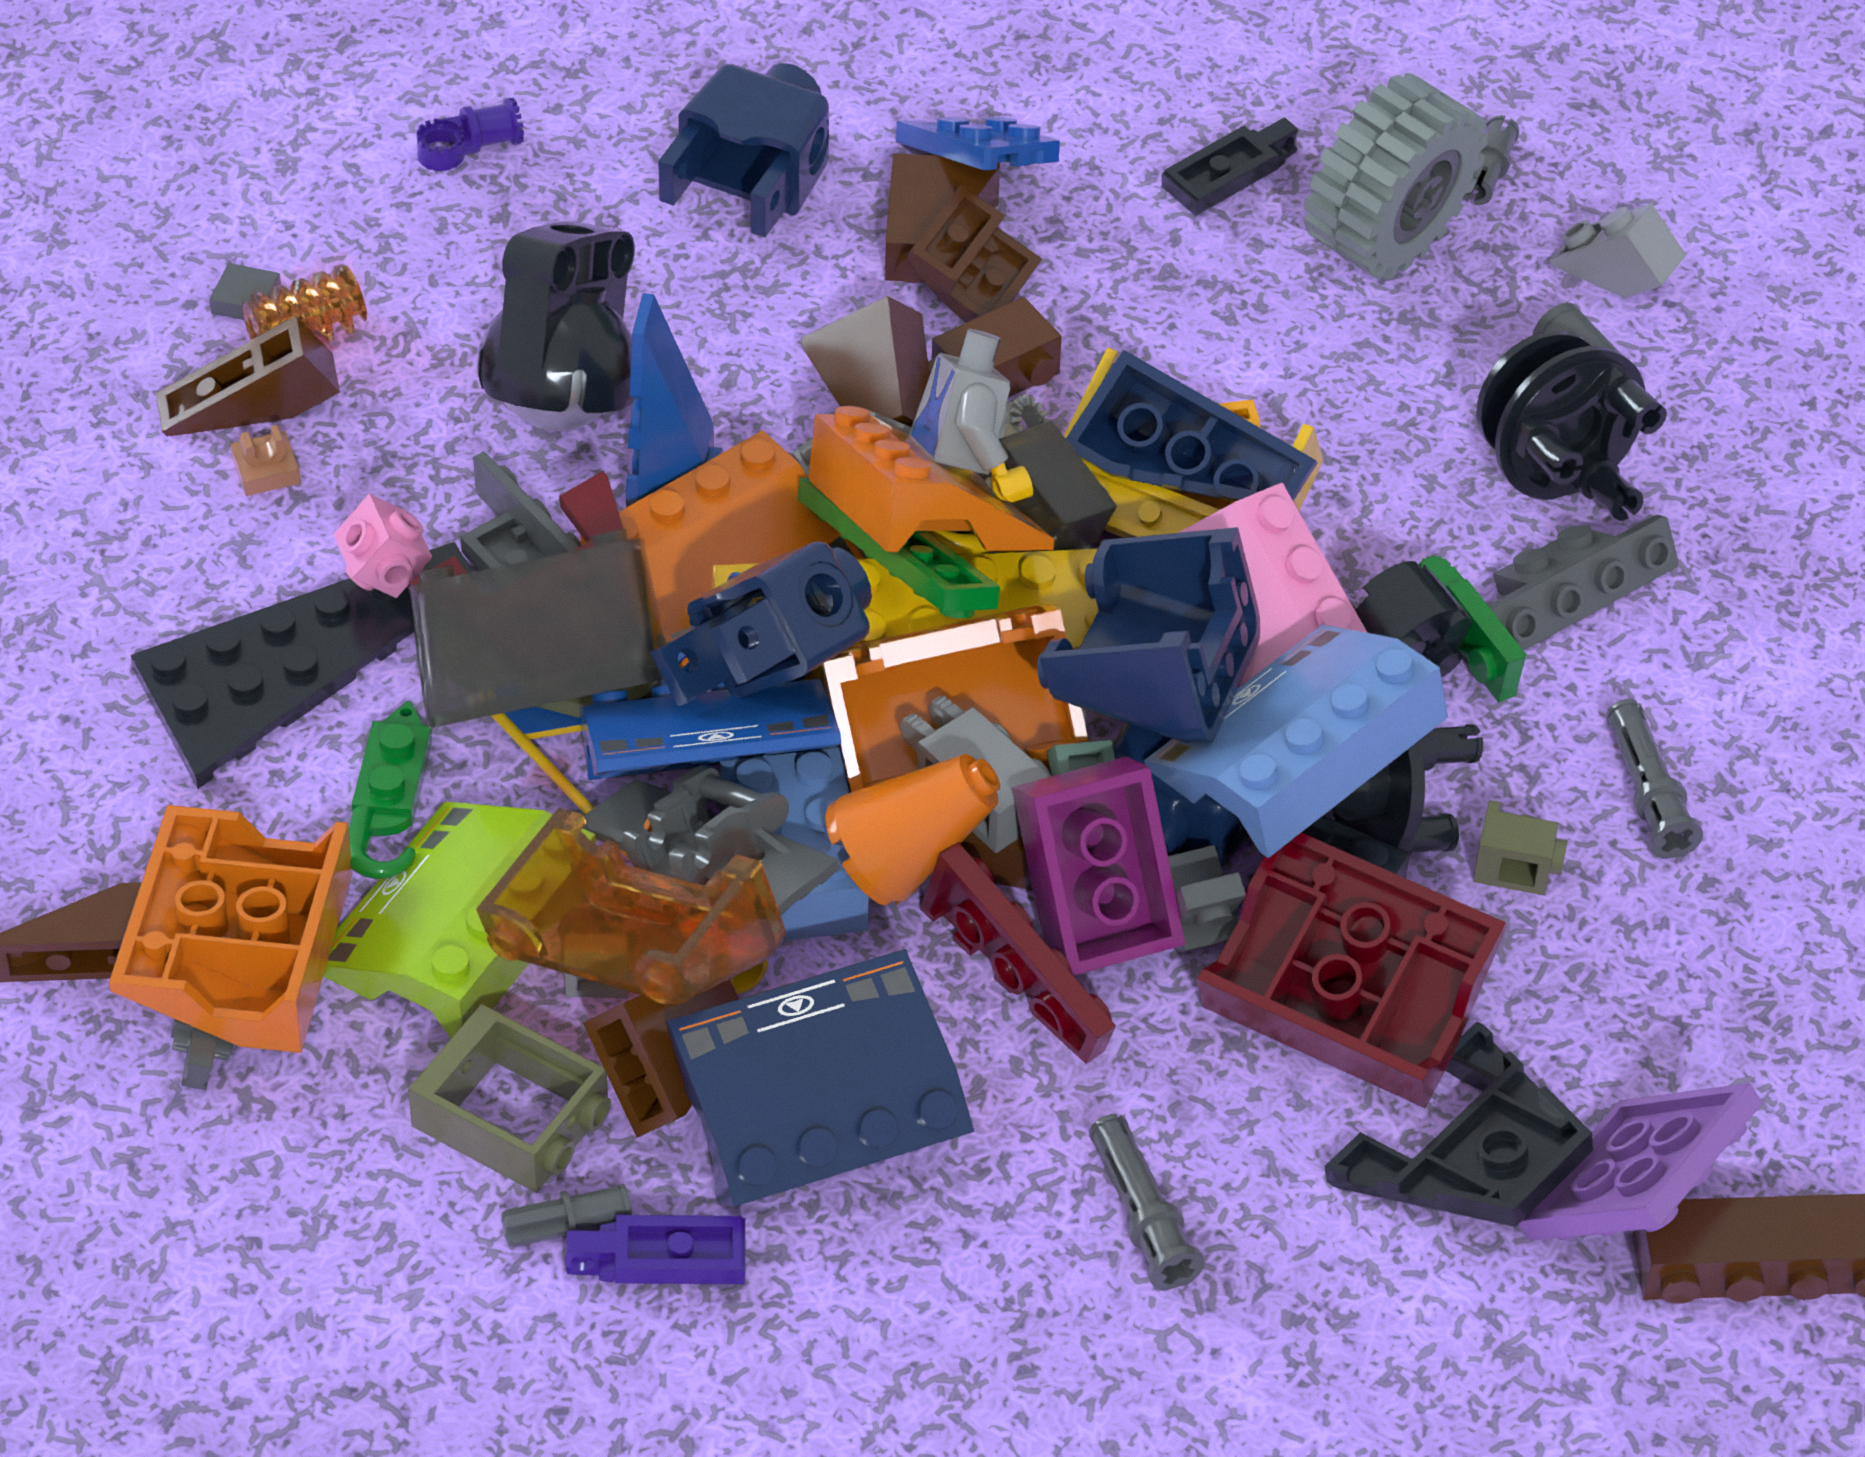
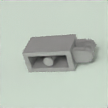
[899,695,1051,853]

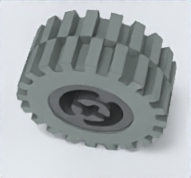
[1304,73,1488,280]

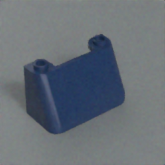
[1037,527,1260,743]

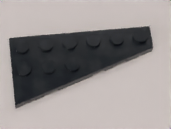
[130,542,478,789]

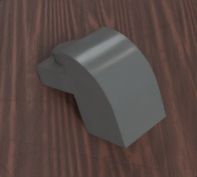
[1168,845,1246,953]

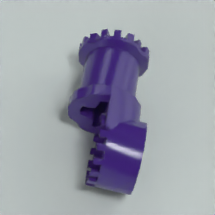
[417,97,524,171]

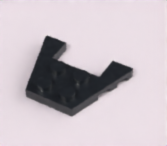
[1325,1022,1593,1227]

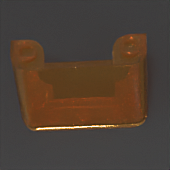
[476,808,786,1004]

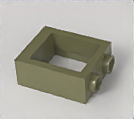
[408,1004,611,1193]

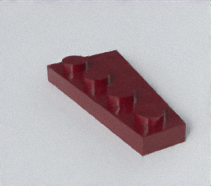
[920,842,1116,1064]

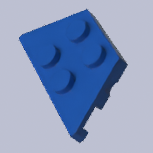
[896,117,1060,170]

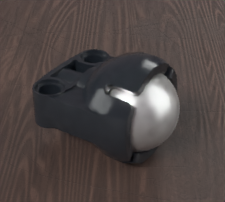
[477,221,635,431]

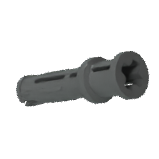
[1606,699,1703,859]
[1089,1114,1205,1291]

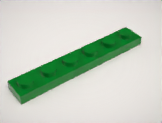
[798,478,1000,618]

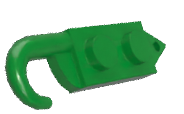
[348,701,432,879]

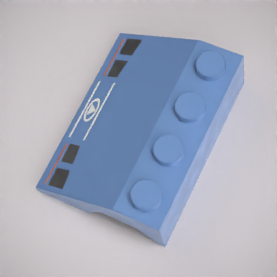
[1144,624,1448,858]

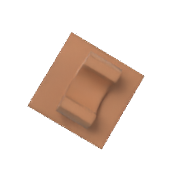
[230,425,301,496]

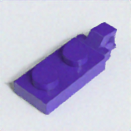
[565,1215,746,1284]

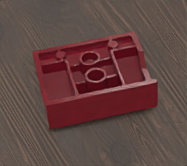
[1197,833,1507,1108]

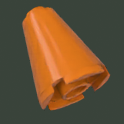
[825,754,1000,906]

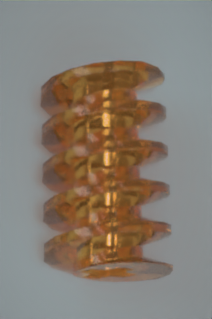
[242,264,368,342]

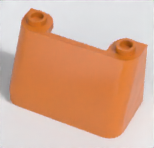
[820,604,1089,793]

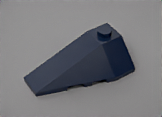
[1062,349,1318,501]

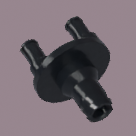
[1331,724,1483,855]

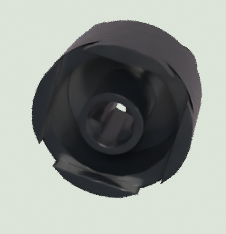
[1352,561,1472,677]

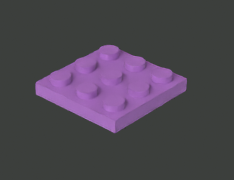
[1518,1083,1763,1241]

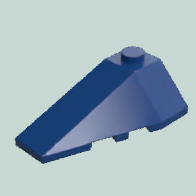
[626,293,723,508]

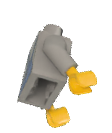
[909,329,1033,503]

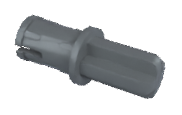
[501,1183,632,1247]

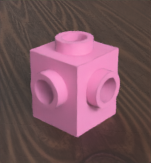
[333,494,432,598]

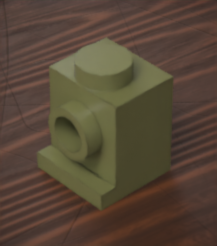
[1473,800,1568,896]

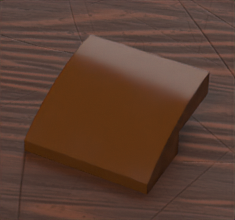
[907,185,1042,323]

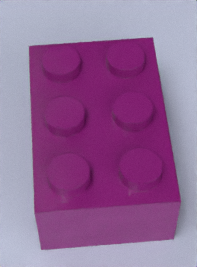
[1012,756,1186,976]

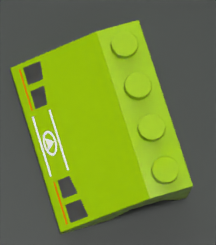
[323,801,597,1038]

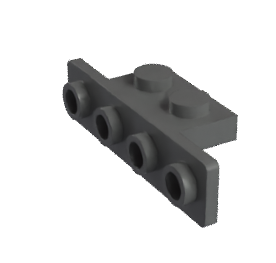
[460,451,582,592]
[1488,514,1679,651]

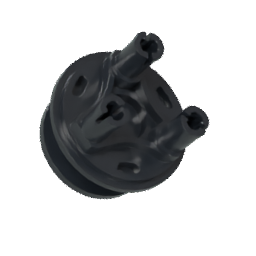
[1476,330,1667,521]

